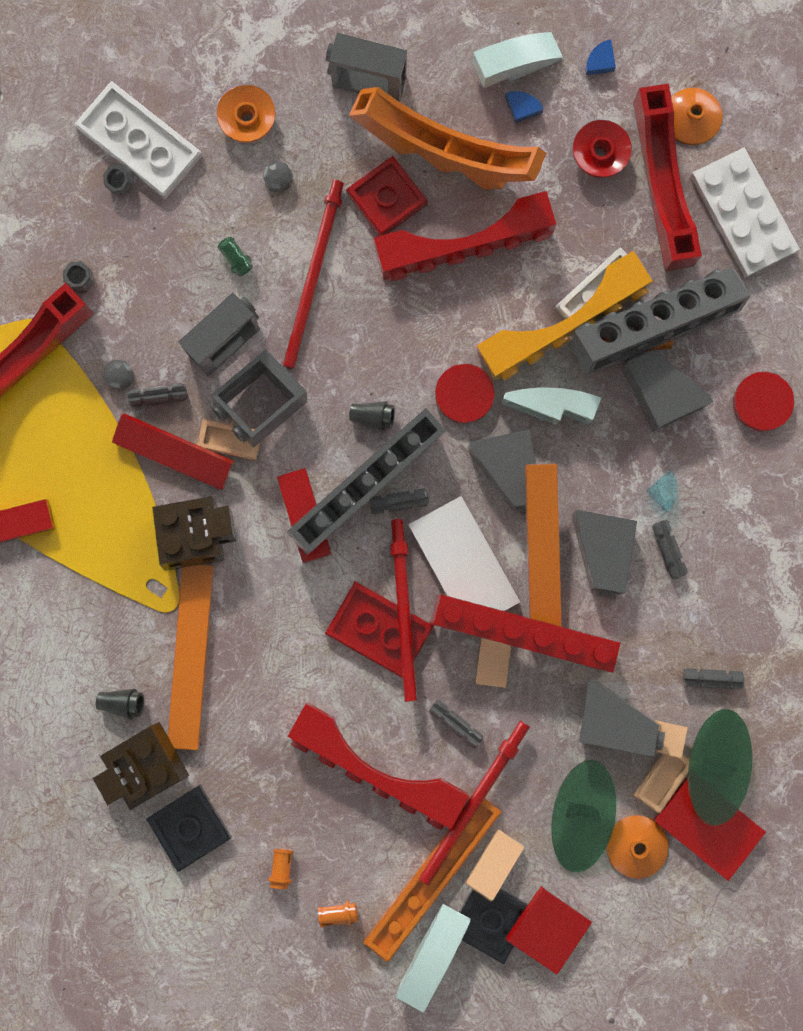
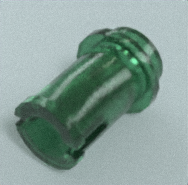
[217,237,253,276]

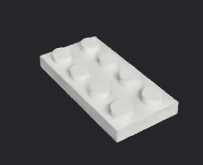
[690,147,800,278]

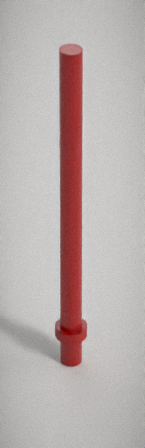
[282,180,344,369]

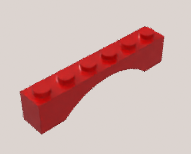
[633,83,702,271]
[374,191,557,281]
[0,283,94,398]
[430,594,621,673]
[287,702,469,830]

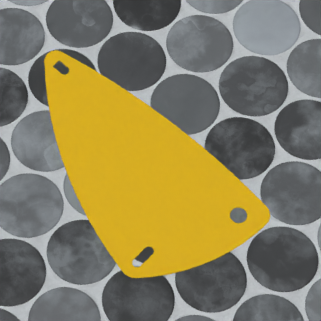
[0,319,180,613]

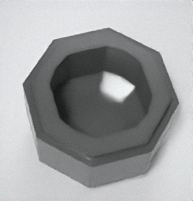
[263,161,293,193]
[103,164,135,195]
[63,261,94,292]
[103,359,134,390]

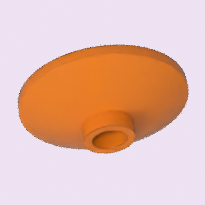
[216,85,276,143]
[671,88,723,145]
[606,815,668,879]

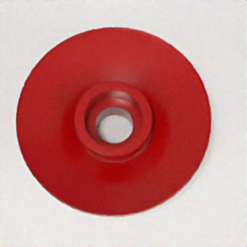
[572,120,632,178]

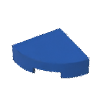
[585,40,616,75]
[505,91,544,123]

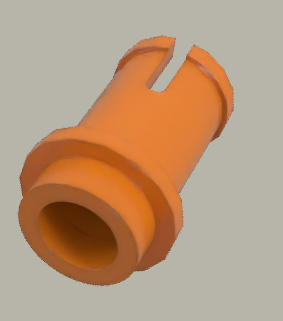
[267,848,293,889]
[318,901,358,928]

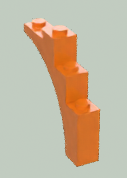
[349,87,547,190]

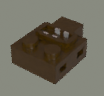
[152,496,236,571]
[92,722,190,810]

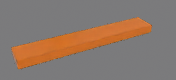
[525,463,562,627]
[168,565,214,750]
[363,798,502,963]

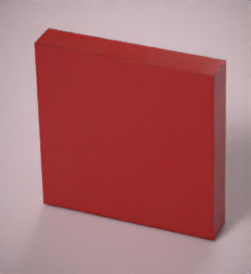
[346,155,428,236]
[506,886,592,975]

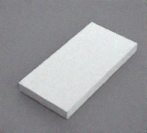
[74,81,203,199]
[408,496,520,611]

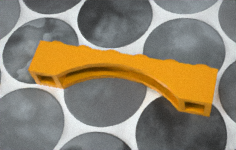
[477,250,653,381]

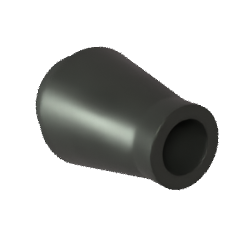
[349,401,395,431]
[95,689,144,720]

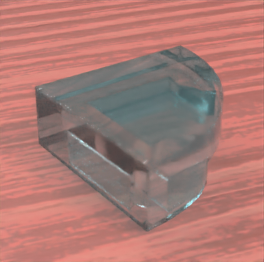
[646,470,678,512]

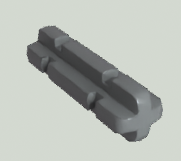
[127,383,187,407]
[369,488,429,515]
[652,520,688,579]
[683,668,745,689]
[429,700,483,749]

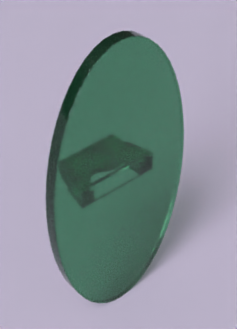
[688,709,752,826]
[551,760,616,872]

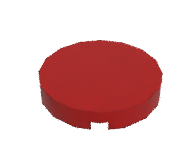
[435,363,495,424]
[732,371,795,432]

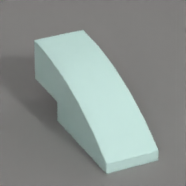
[472,32,563,88]
[501,387,601,425]
[396,904,471,1013]

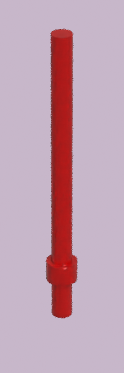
[390,519,417,702]
[418,720,530,886]

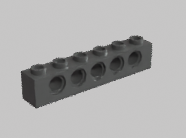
[570,267,751,376]
[287,408,446,555]

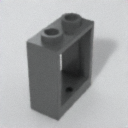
[326,33,407,102]
[178,293,260,377]
[211,350,307,448]

